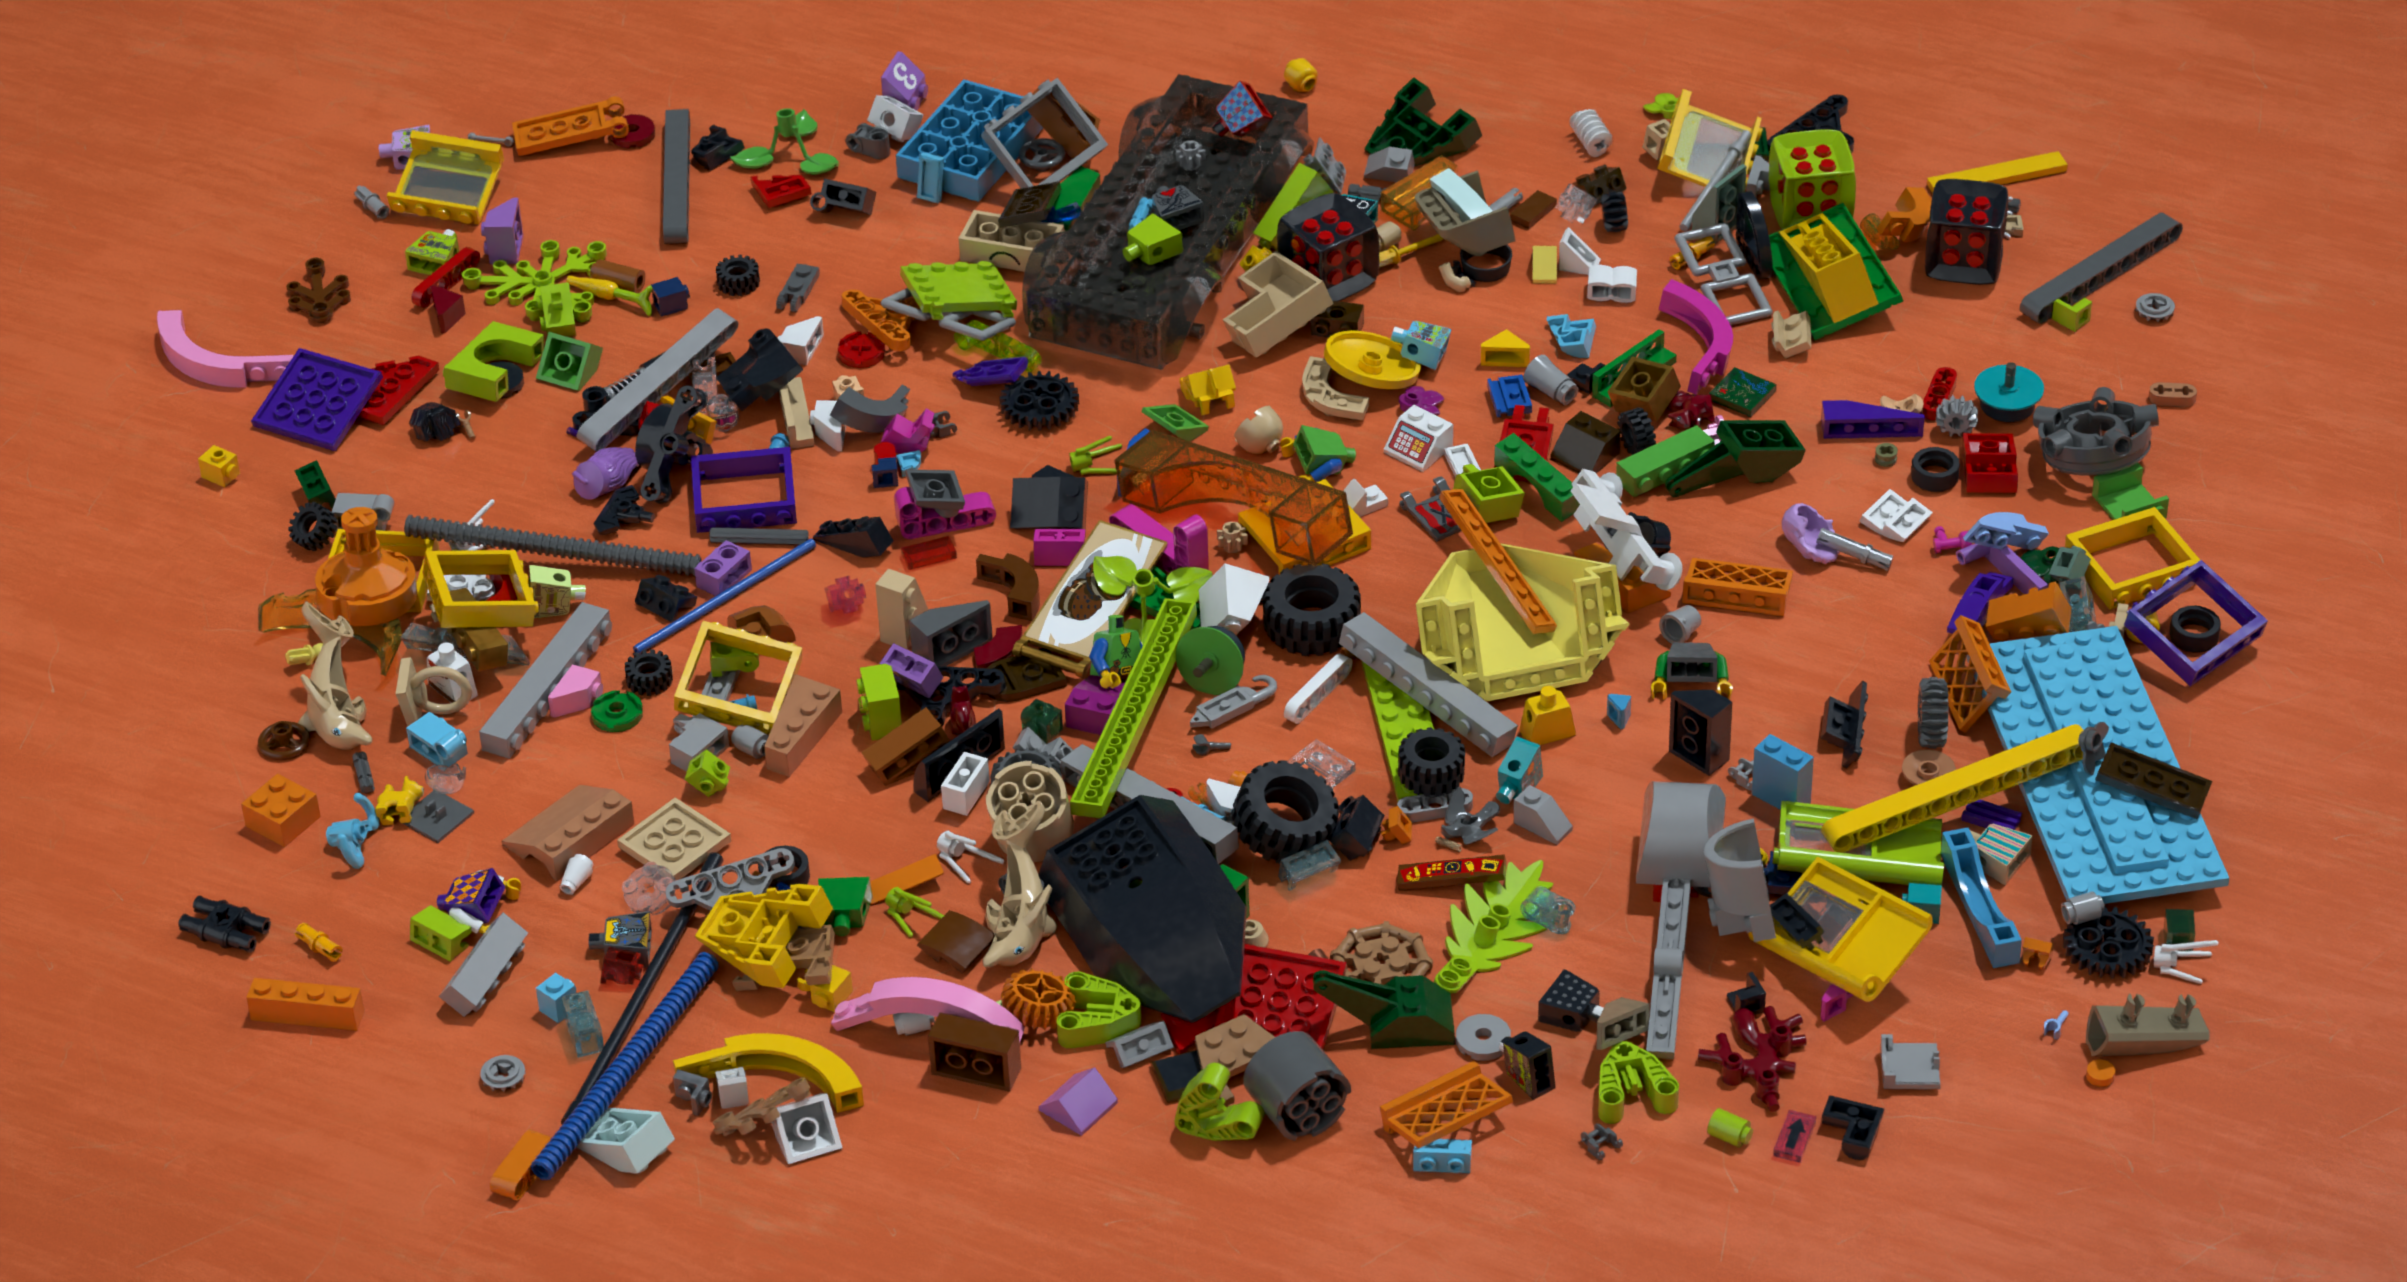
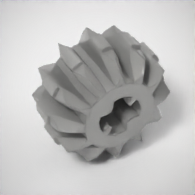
[1936,395,1978,437]

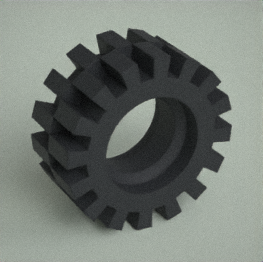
[716,255,760,296]
[1617,407,1656,455]
[288,502,337,551]
[625,649,673,696]

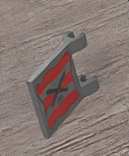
[1399,476,1461,542]

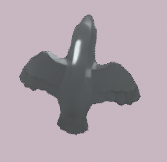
[1441,787,1500,845]

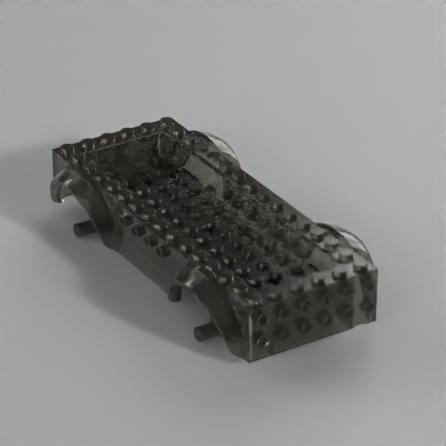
[1022,74,1314,370]

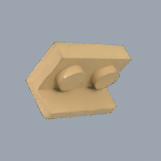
[1771,311,1812,359]

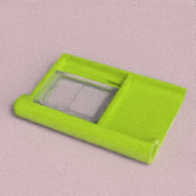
[1772,800,1944,885]

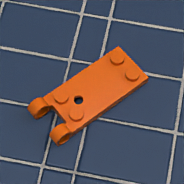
[512,96,629,156]

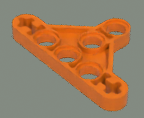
[842,290,921,351]

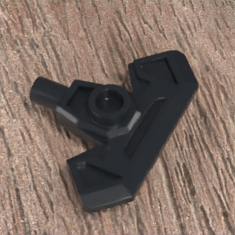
[594,485,655,535]

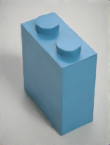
[1752,734,1814,809]

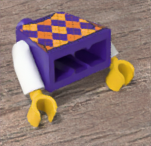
[437,868,521,934]

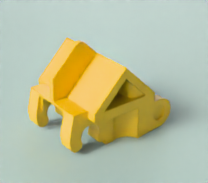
[1179,364,1236,416]

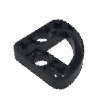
[1736,191,1773,280]

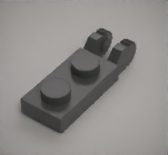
[776,264,820,312]

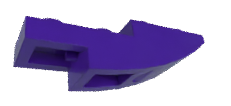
[1947,572,2013,634]

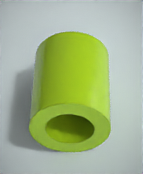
[1707,1108,1753,1147]

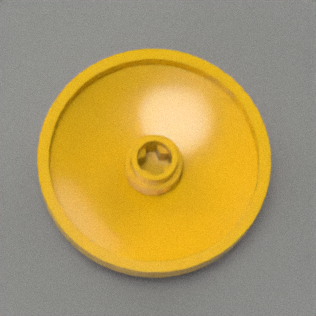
[1324,331,1421,389]

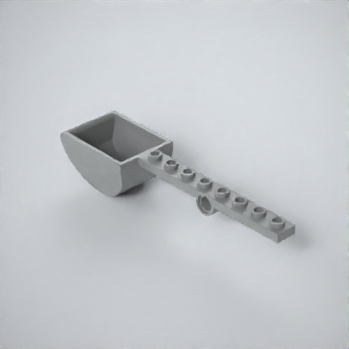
[1636,781,1726,1059]

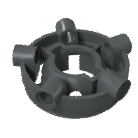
[2033,387,2159,476]

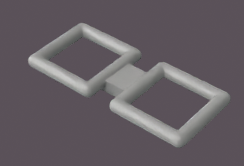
[1674,223,1773,325]
[881,288,1016,341]

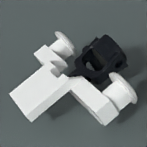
[1571,469,1682,590]

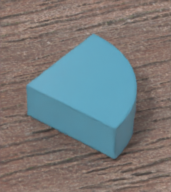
[896,450,921,477]

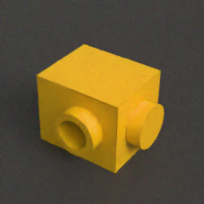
[198,445,240,487]

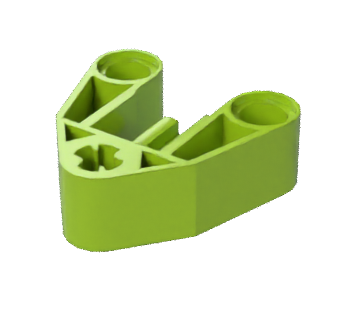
[1057,971,1141,1049]
[1598,1041,1679,1124]
[1174,1062,1265,1141]

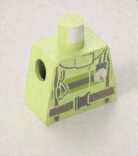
[528,565,586,618]

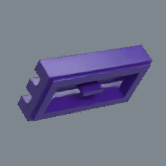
[1961,800,2022,830]

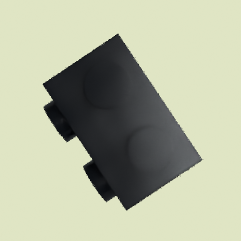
[635,575,698,622]

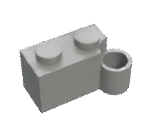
[332,493,395,531]

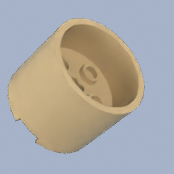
[986,761,1074,862]

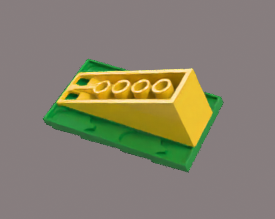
[1769,203,1903,340]

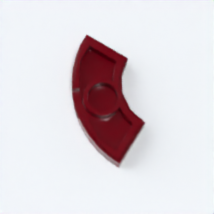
[974,625,1023,668]

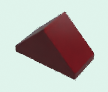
[431,285,466,334]

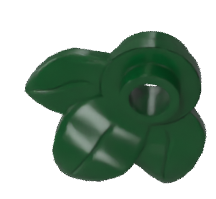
[2020,547,2059,586]

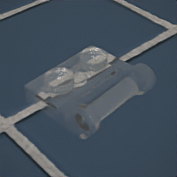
[1287,739,1356,789]

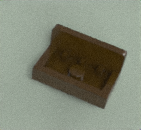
[1568,165,1627,206]

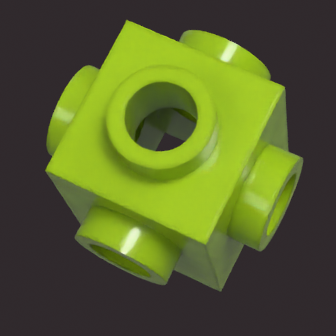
[685,749,730,797]

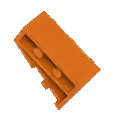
[1986,581,2072,641]

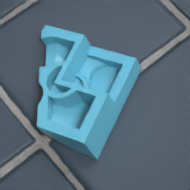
[1546,314,1596,358]

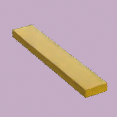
[1927,151,2068,193]

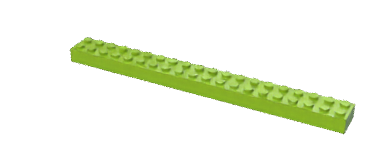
[1070,598,1197,818]

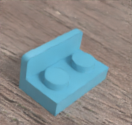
[1413,1139,1472,1173]

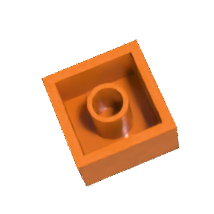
[241,773,321,847]

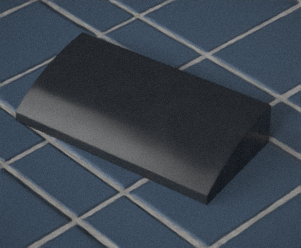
[913,708,1005,802]

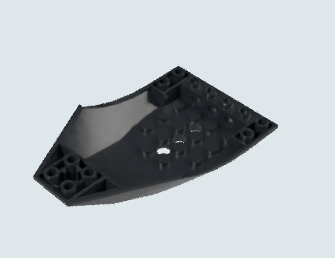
[1038,795,1247,1023]

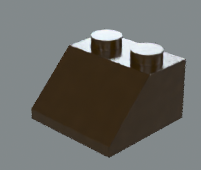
[1550,411,1621,473]

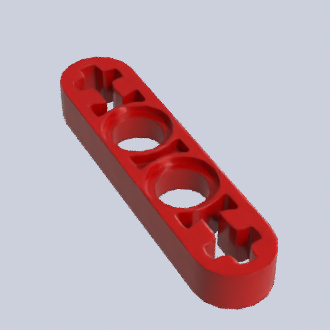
[411,247,480,308]

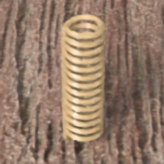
[1435,836,1462,852]

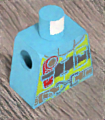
[1391,321,1452,370]

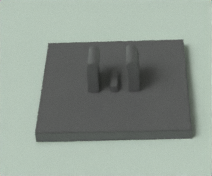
[399,789,474,843]

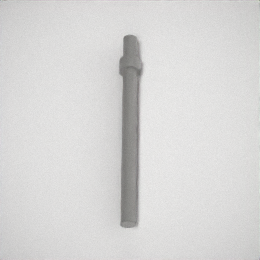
[1679,130,1751,231]

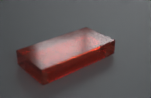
[901,536,957,570]

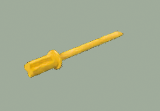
[1379,235,1443,268]

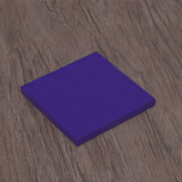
[251,348,383,451]

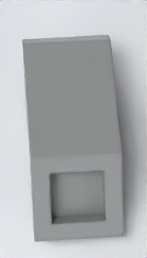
[1012,727,1073,773]

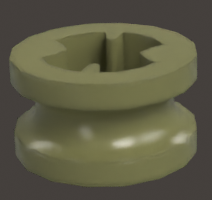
[1875,443,1898,467]

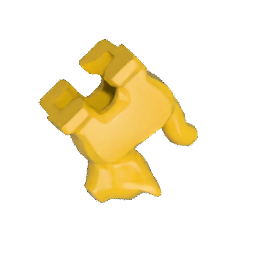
[375,776,424,825]

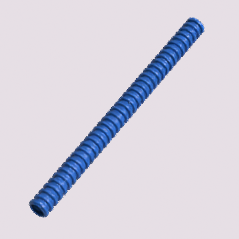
[531,952,719,1180]

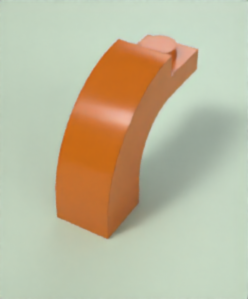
[1877,187,1932,242]

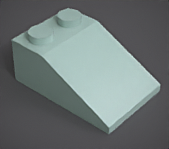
[577,1107,675,1174]

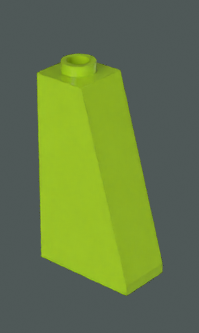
[1253,163,1334,250]

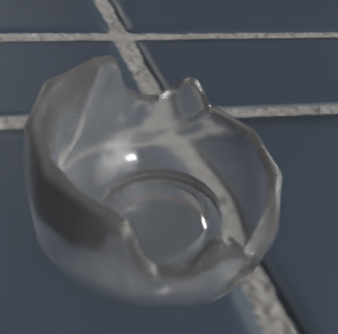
[425,764,466,794]

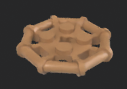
[1330,921,1433,985]

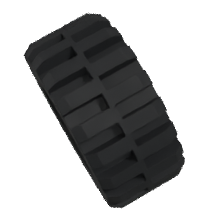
[1263,563,1361,656]
[1231,760,1339,864]

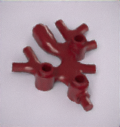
[1698,1006,1807,1112]

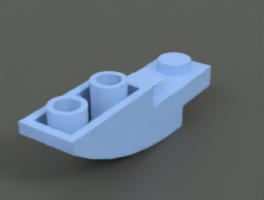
[1963,512,2049,550]

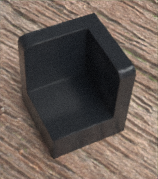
[1727,972,1766,1015]

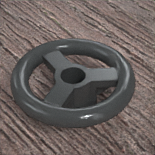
[1019,138,1065,171]

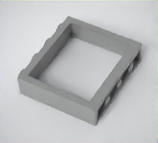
[981,78,1108,188]

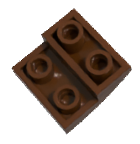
[917,910,994,974]

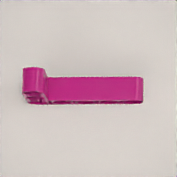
[1109,504,1209,573]

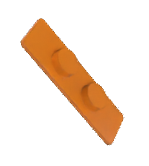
[870,854,944,905]

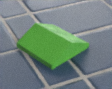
[1141,404,1209,443]

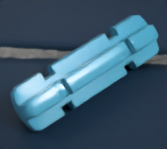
[1128,197,1153,230]

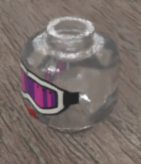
[706,394,739,432]

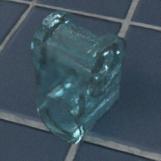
[1520,886,1576,934]

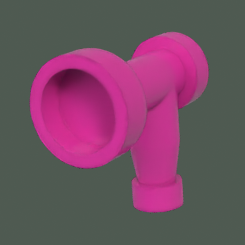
[1933,526,1972,553]

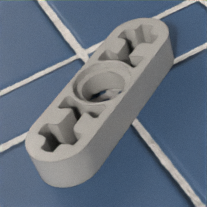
[1397,788,1473,823]

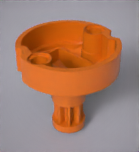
[315,507,418,626]

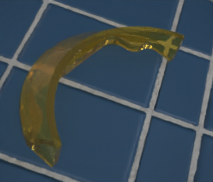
[258,589,402,676]

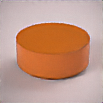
[2086,1059,2115,1087]

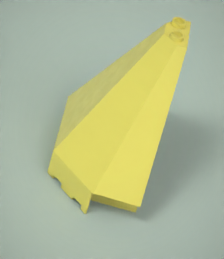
[1416,543,1629,701]

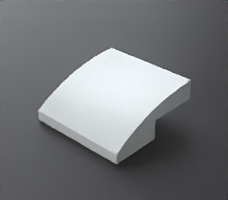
[1859,489,1933,542]

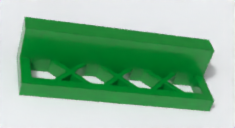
[1592,329,1677,408]

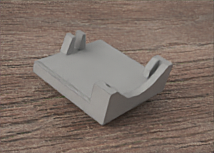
[1880,1034,1941,1089]

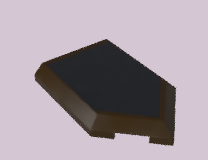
[1150,1050,1201,1103]

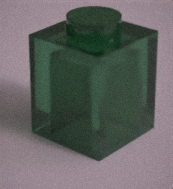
[2163,909,2195,951]

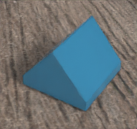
[1607,694,1631,729]

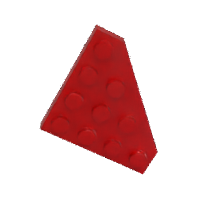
[358,355,440,425]

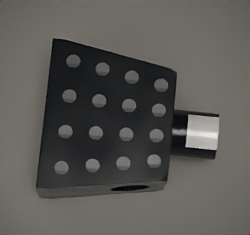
[1538,969,1604,1032]

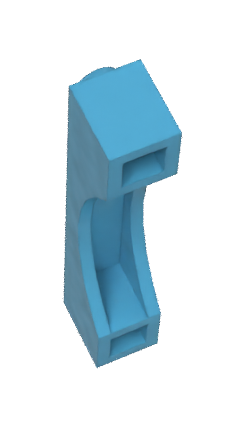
[1941,828,2022,968]

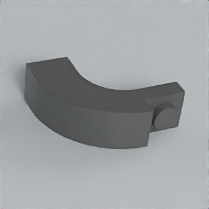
[830,384,910,433]

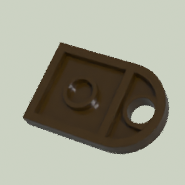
[986,648,1067,702]

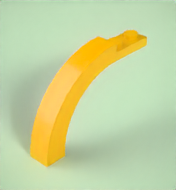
[673,1033,864,1113]

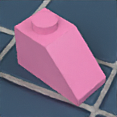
[548,664,603,717]

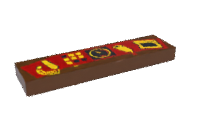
[1397,854,1507,890]

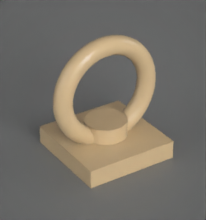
[396,657,472,726]

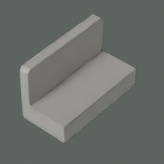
[1105,1021,1173,1068]

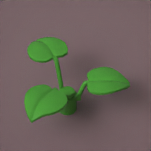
[730,109,839,174]

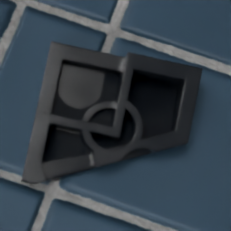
[691,125,745,171]

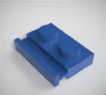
[1487,375,1532,417]

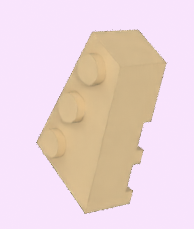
[875,569,929,650]

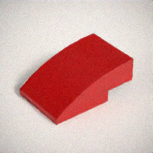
[1962,433,2018,493]

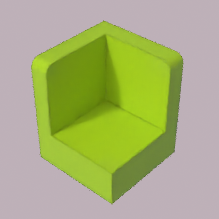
[2052,298,2092,332]

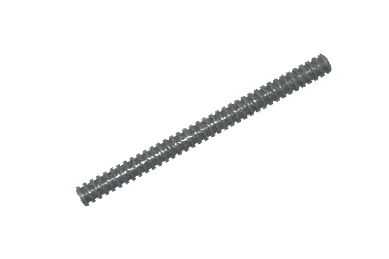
[404,514,702,576]

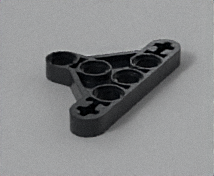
[1767,94,1854,155]
[896,666,1006,726]

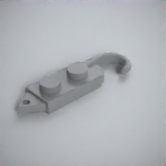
[1190,675,1277,729]

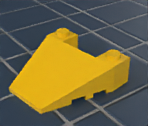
[695,884,833,988]

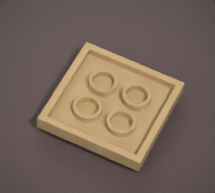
[617,798,731,882]

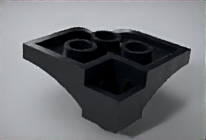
[716,328,803,411]

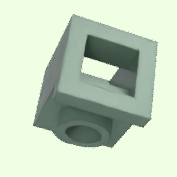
[2049,546,2091,589]

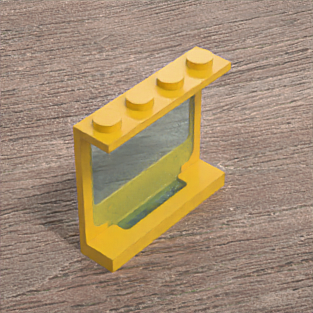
[1657,89,1763,189]
[387,130,504,225]

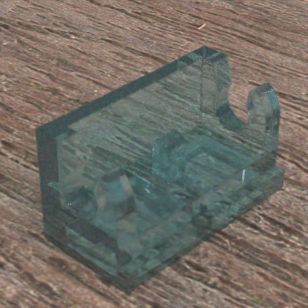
[1278,840,1341,890]

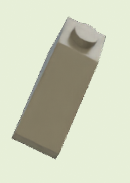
[1597,997,1649,1050]

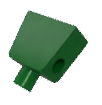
[818,877,873,937]

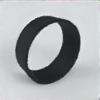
[1460,244,1512,282]

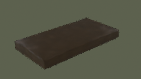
[998,181,1062,228]
[2095,743,2212,819]

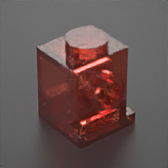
[600,947,644,985]

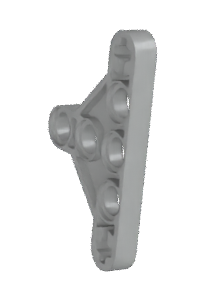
[666,848,795,911]

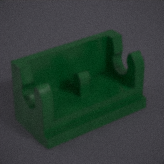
[294,460,336,509]

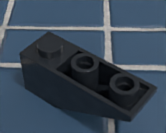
[813,516,894,558]

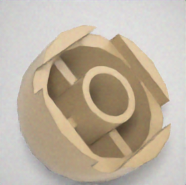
[1234,406,1284,454]

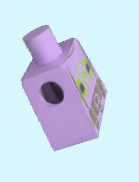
[379,125,431,170]

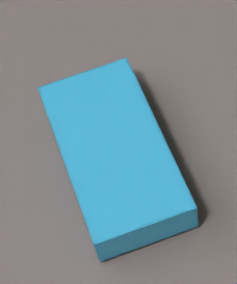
[917,152,944,203]

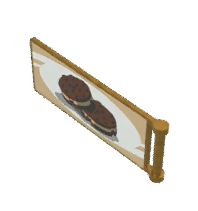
[1012,520,1167,678]

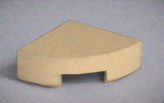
[2005,215,2024,236]

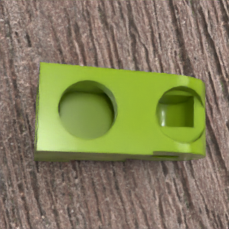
[710,642,759,677]

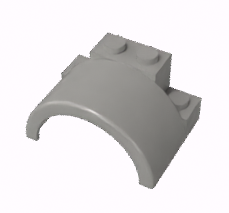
[1704,819,1776,942]

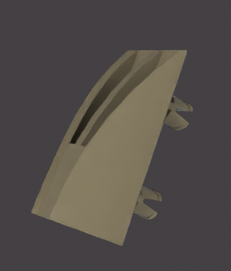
[2086,994,2210,1056]

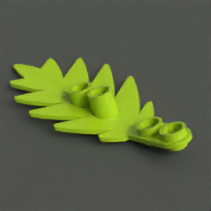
[1434,860,1555,994]

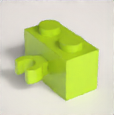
[536,282,576,337]

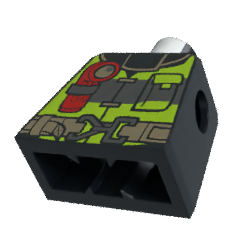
[1499,1032,1556,1100]

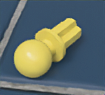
[285,643,323,665]

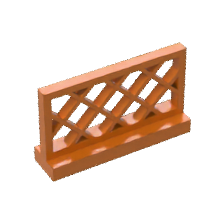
[1682,558,1793,616]
[1929,615,2011,733]
[1380,1061,1513,1149]

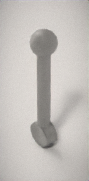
[468,133,514,147]

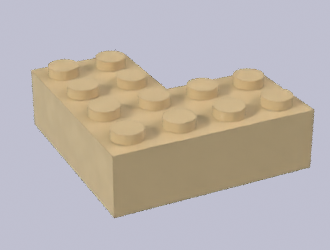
[1223,251,1334,358]

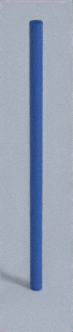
[633,538,816,655]

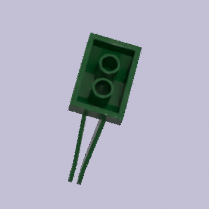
[1665,420,1806,497]
[1313,970,1455,1049]

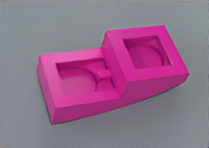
[1821,984,1853,1022]

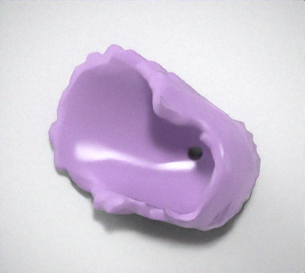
[1781,503,1840,564]

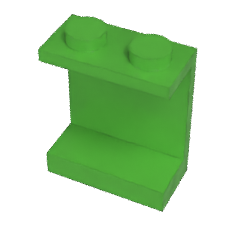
[2092,463,2169,520]

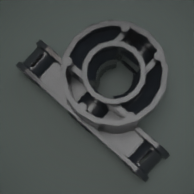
[635,386,713,504]

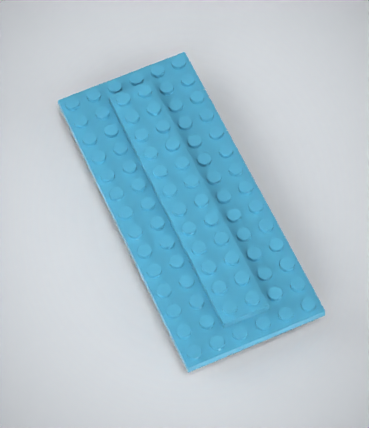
[1966,626,2229,904]

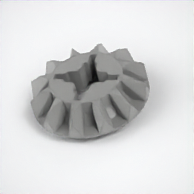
[2136,293,2175,322]
[480,1055,526,1092]

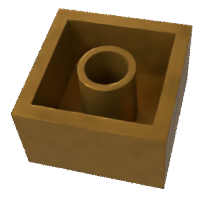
[1608,356,1681,422]

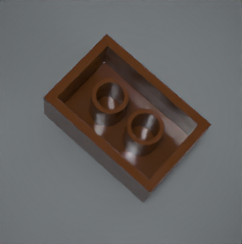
[928,1013,1021,1092]

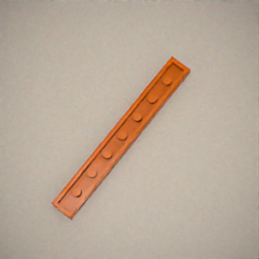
[1439,489,1557,634]

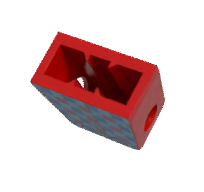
[1213,81,1273,136]

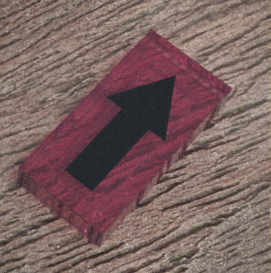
[1773,1110,1817,1163]

